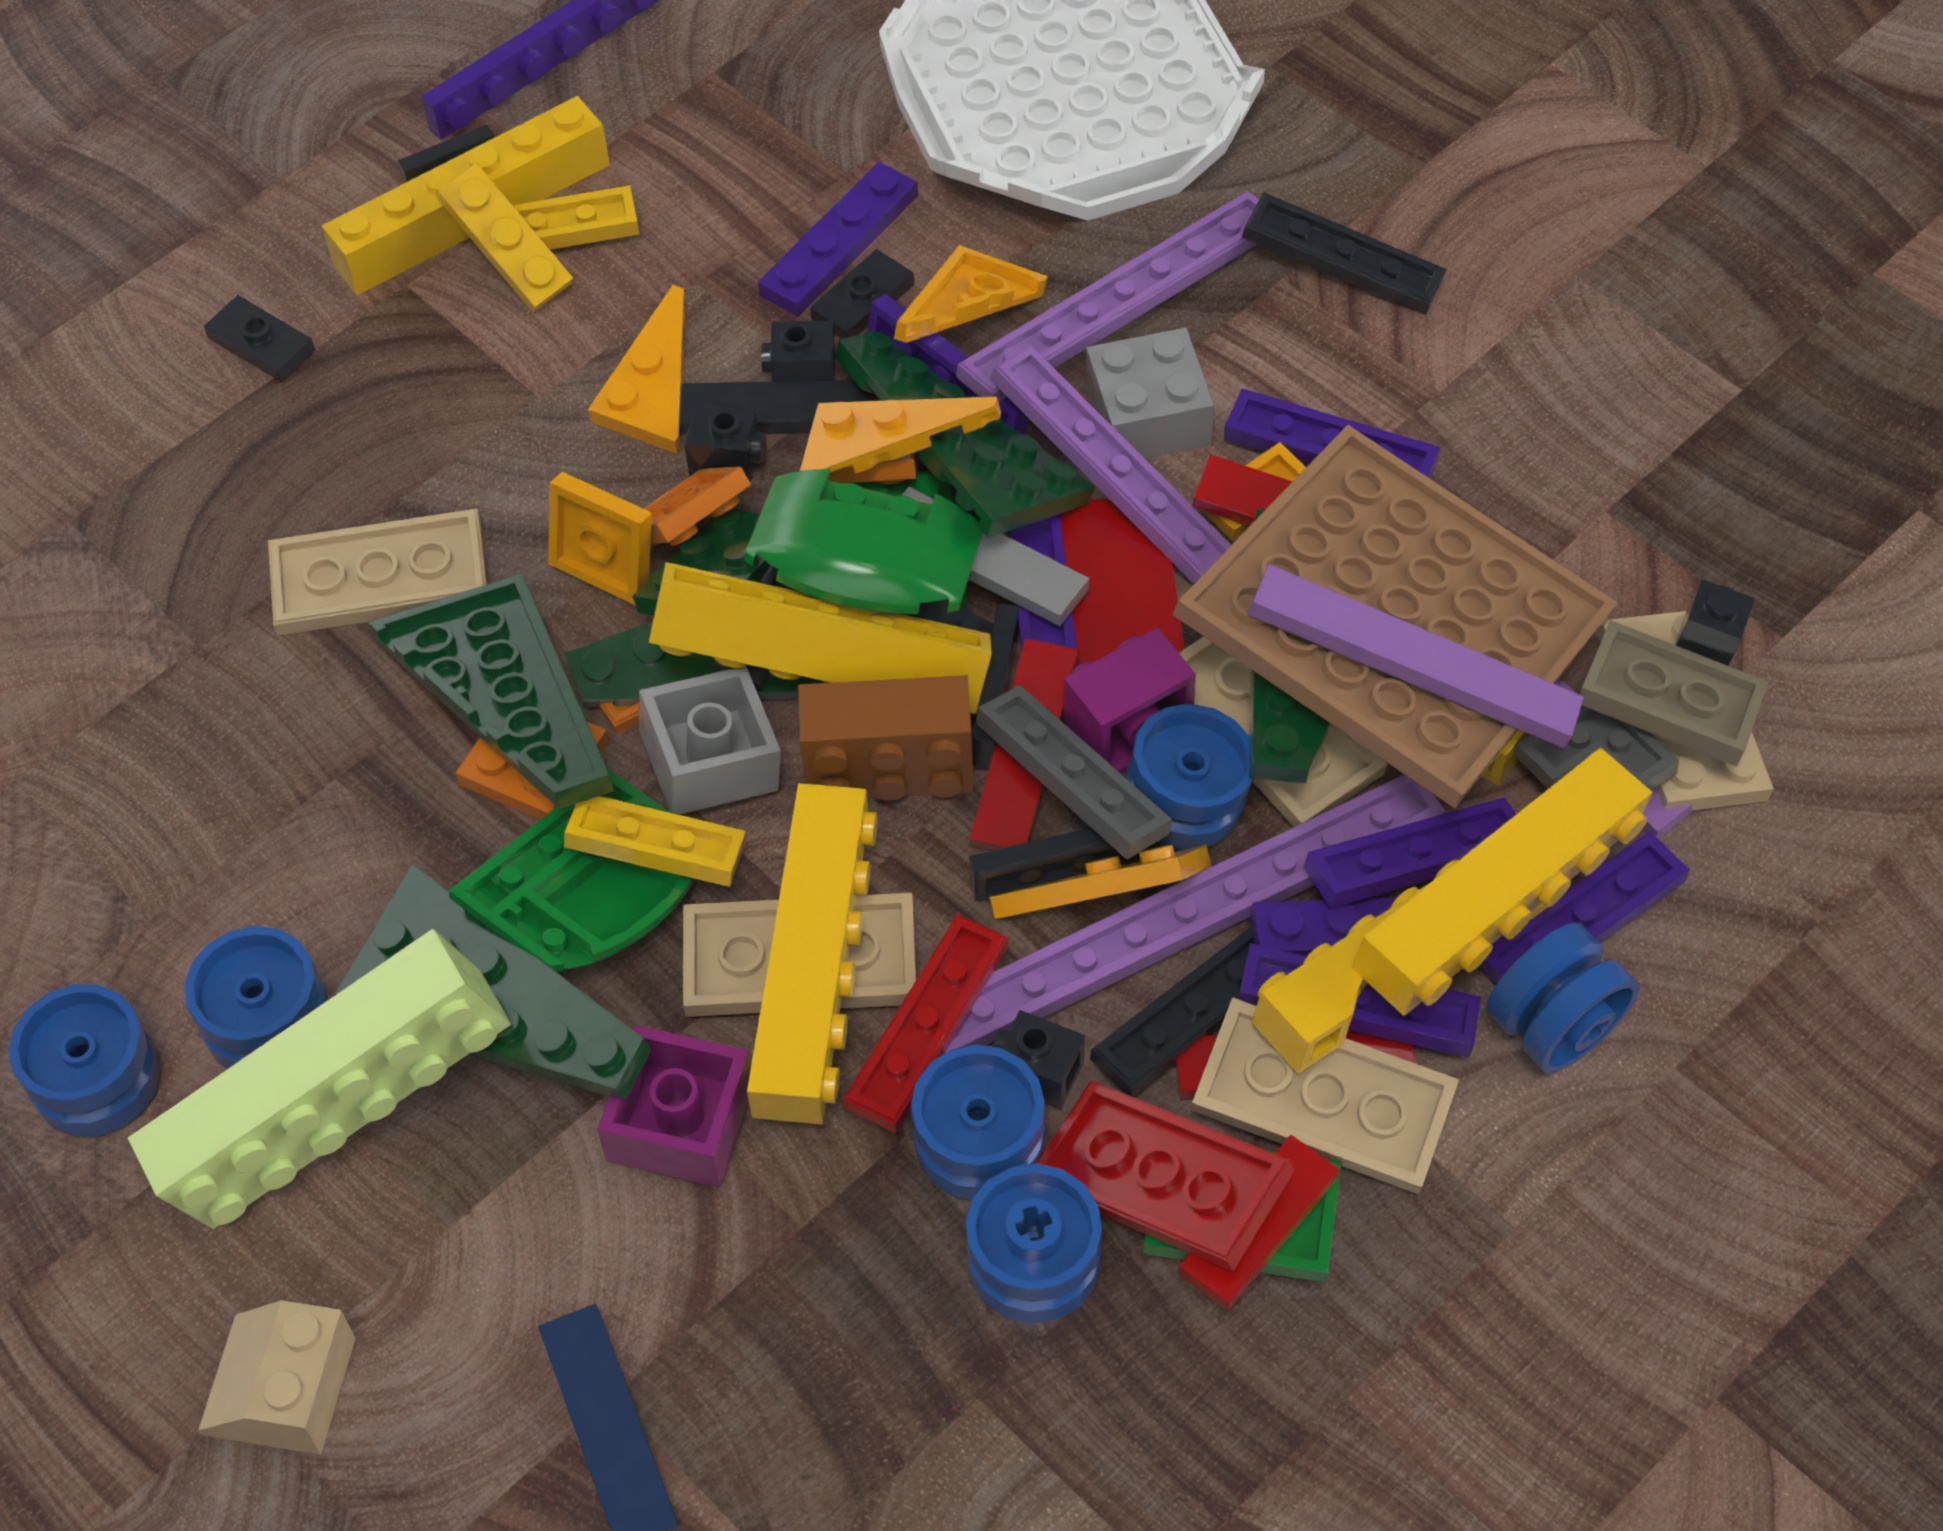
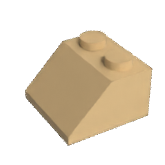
[198,1300,356,1455]

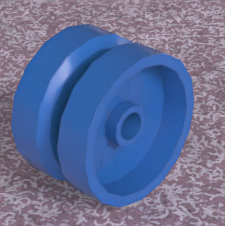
[1125,704,1254,850]
[1485,923,1641,1074]
[184,926,328,1069]
[8,984,161,1136]
[911,1045,1045,1200]
[965,1164,1102,1324]

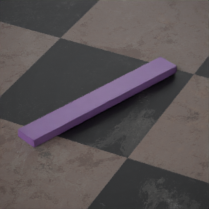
[956,191,1259,402]

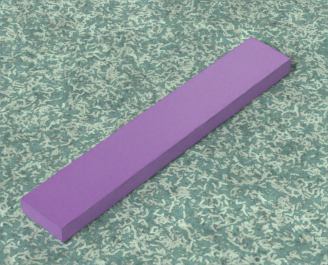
[989,344,1231,584]
[1247,564,1584,749]

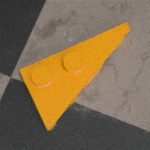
[894,245,1048,343]
[588,285,685,454]
[800,397,1001,474]
[990,844,1212,919]

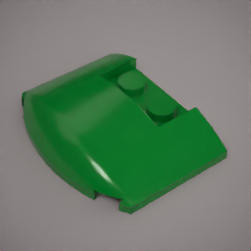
[744,469,983,614]
[449,768,695,972]

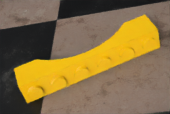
[1252,859,1547,1074]

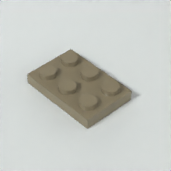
[1579,620,1769,767]

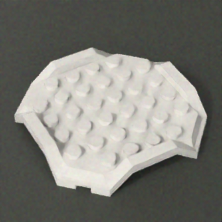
[879,0,1265,221]

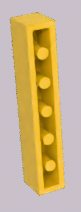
[321,96,610,296]
[649,562,992,714]
[1352,747,1653,1016]
[747,783,878,1125]

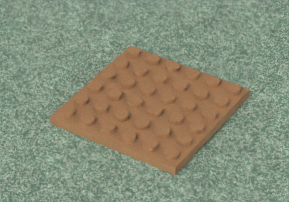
[1172,425,1618,808]

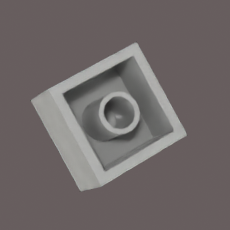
[1086,328,1214,458]
[639,666,781,815]

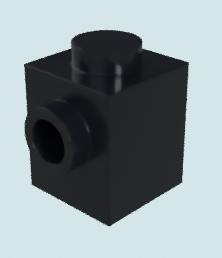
[761,321,836,381]
[684,404,767,483]
[1675,579,1755,666]
[992,1010,1085,1110]

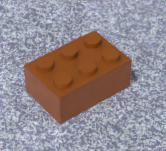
[798,675,974,801]

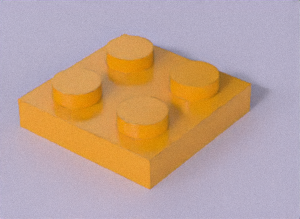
[548,472,652,606]

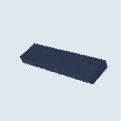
[538,1304,680,1531]

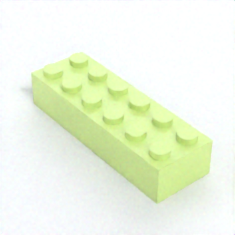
[128,929,511,1229]

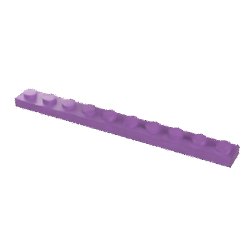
[944,774,1445,1054]

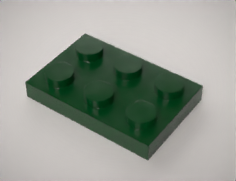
[632,508,770,616]

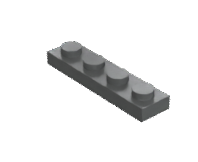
[976,685,1172,859]

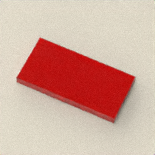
[1060,499,1185,665]
[1036,1080,1295,1272]

